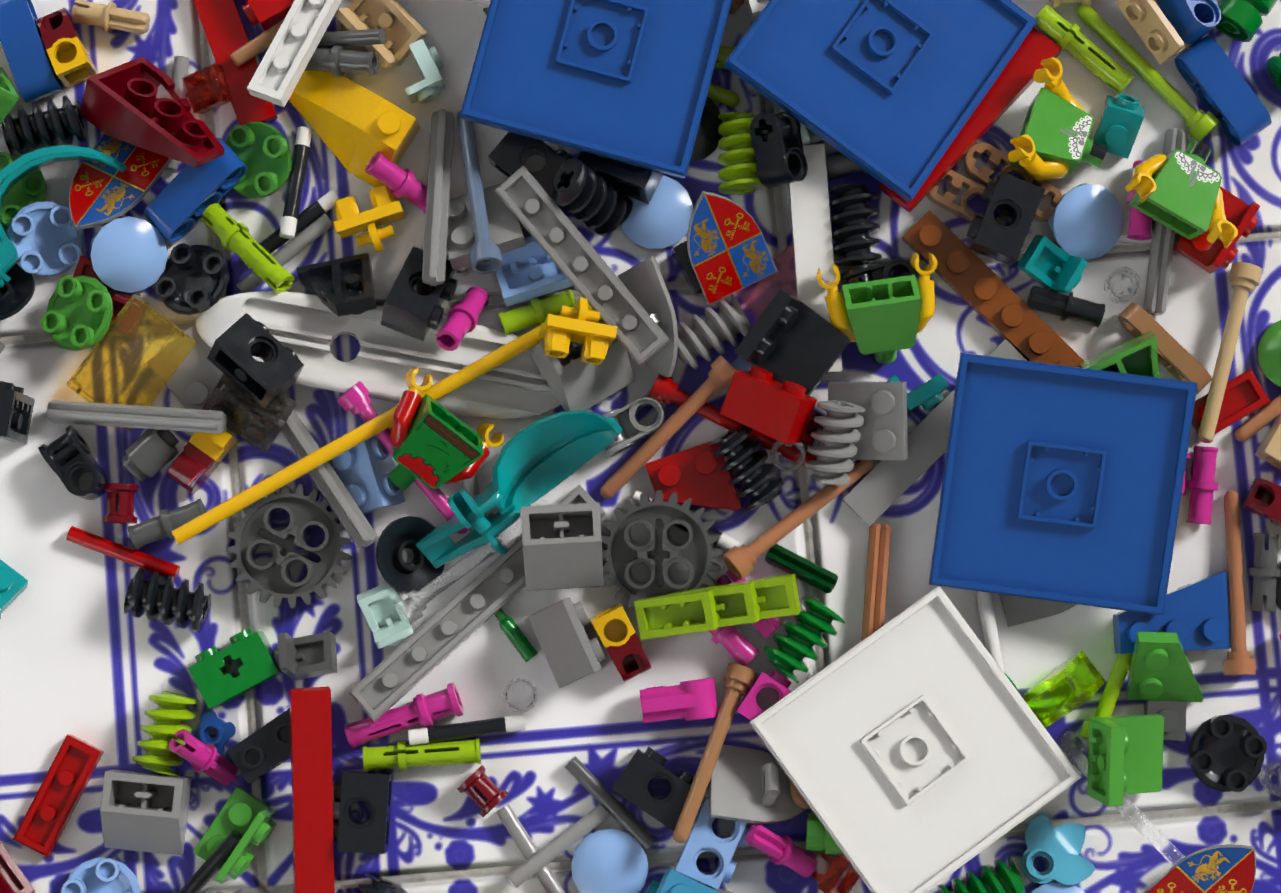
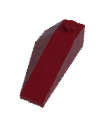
[80,56,225,168]

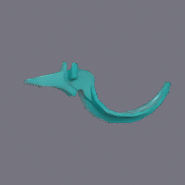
[0,145,127,288]
[416,410,623,568]

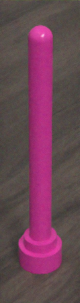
[336,381,469,534]

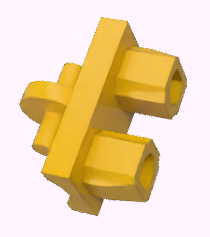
[333,185,406,252]
[539,297,617,365]

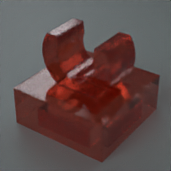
[183,64,232,114]
[811,852,860,893]

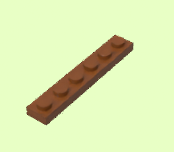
[901,210,1084,368]

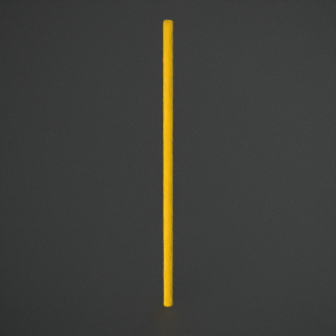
[171,304,594,545]

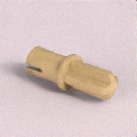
[71,0,150,34]

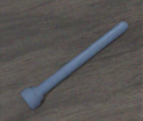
[457,110,502,274]

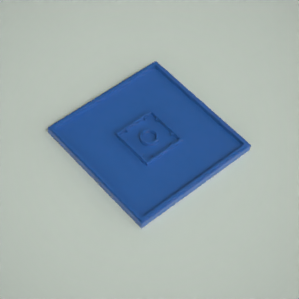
[460,0,732,179]
[723,0,1037,203]
[929,352,1197,616]

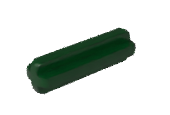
[765,544,838,593]

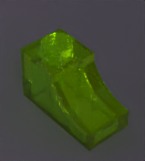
[1021,651,1106,728]

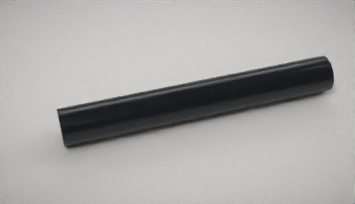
[178,830,243,893]

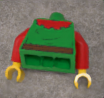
[389,368,504,490]

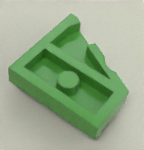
[1126,631,1203,702]

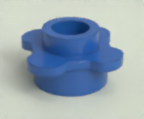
[190,711,236,755]

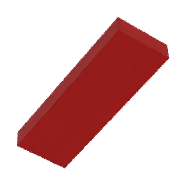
[13,734,104,857]

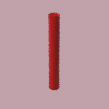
[66,526,180,580]

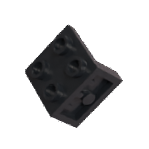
[734,289,850,396]
[0,381,35,444]

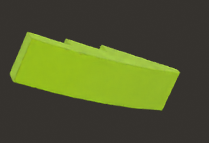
[634,574,801,640]

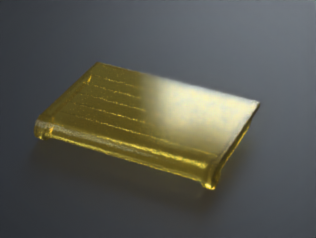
[67,294,197,431]

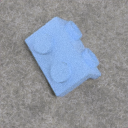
[495,236,573,307]
[331,435,405,514]

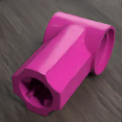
[640,678,718,723]

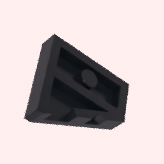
[297,253,376,317]

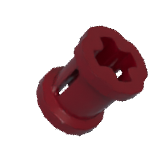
[102,483,139,524]
[457,765,509,817]

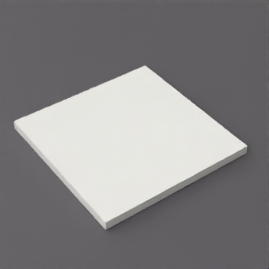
[750,586,1082,893]

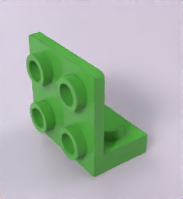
[1087,714,1164,806]
[193,786,277,884]

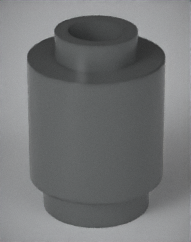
[121,429,179,482]

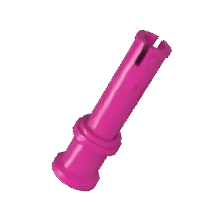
[344,682,464,748]

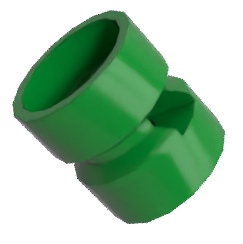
[1215,0,1278,42]

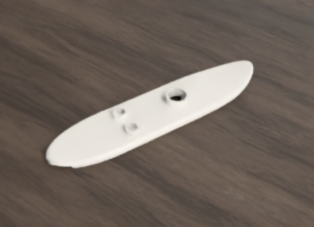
[196,291,561,419]

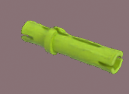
[1035,4,1135,94]
[201,203,295,295]
[363,738,481,772]

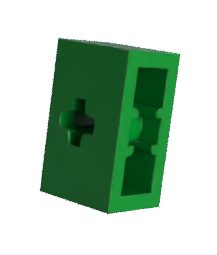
[188,628,283,709]

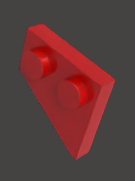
[645,441,742,511]

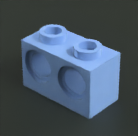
[675,796,752,889]

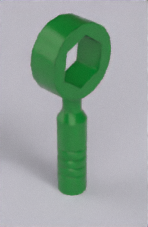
[495,608,538,662]

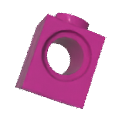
[736,670,792,721]

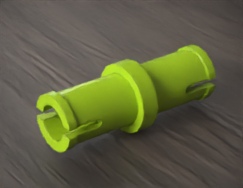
[498,289,576,336]

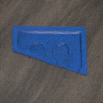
[1113,571,1231,654]

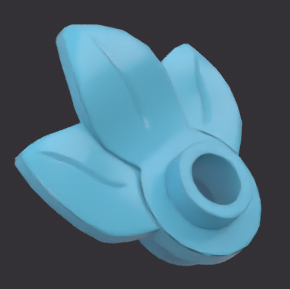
[1021,813,1095,886]

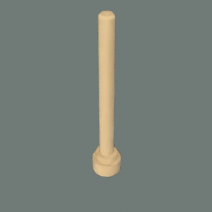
[1197,262,1263,443]

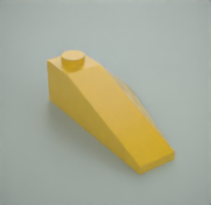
[289,70,420,188]

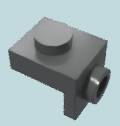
[274,631,338,681]

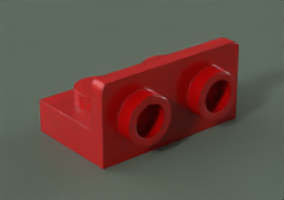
[1173,186,1260,274]

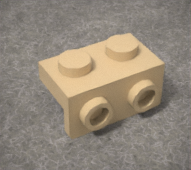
[335,0,428,68]
[1117,0,1193,65]

